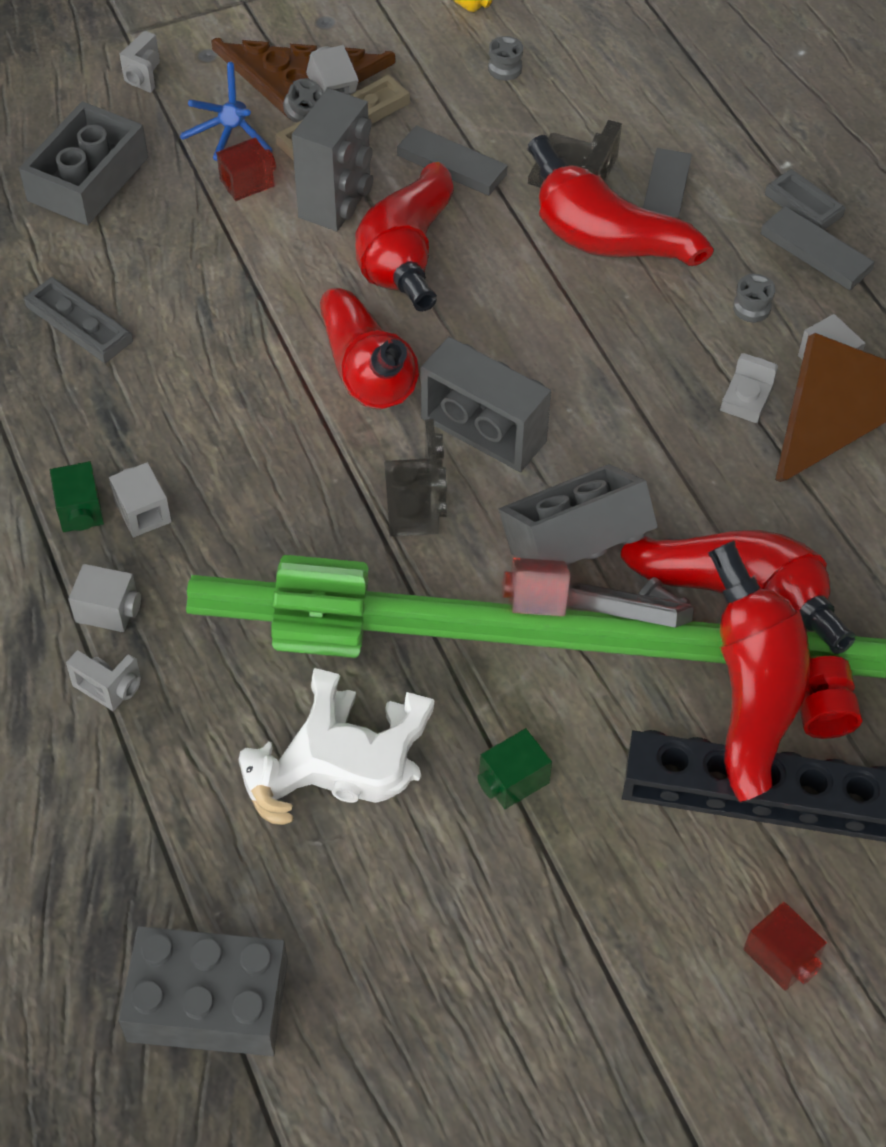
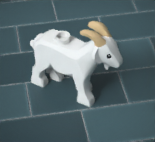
[239,668,435,825]

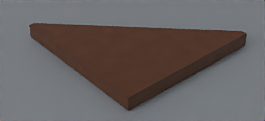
[211,38,395,120]
[775,333,886,482]

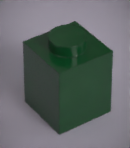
[49,461,104,533]
[477,728,552,810]

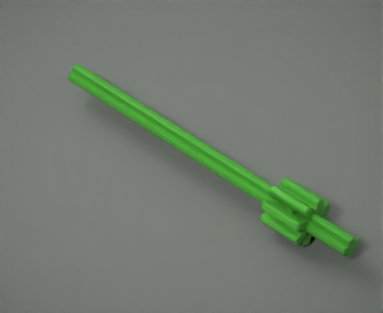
[186,555,886,679]

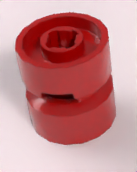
[800,656,863,739]

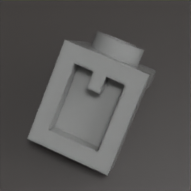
[119,31,160,93]
[720,353,778,424]
[66,650,141,711]

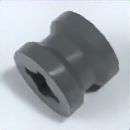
[488,36,523,81]
[283,78,323,123]
[733,273,775,323]

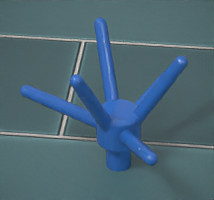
[180,62,273,161]

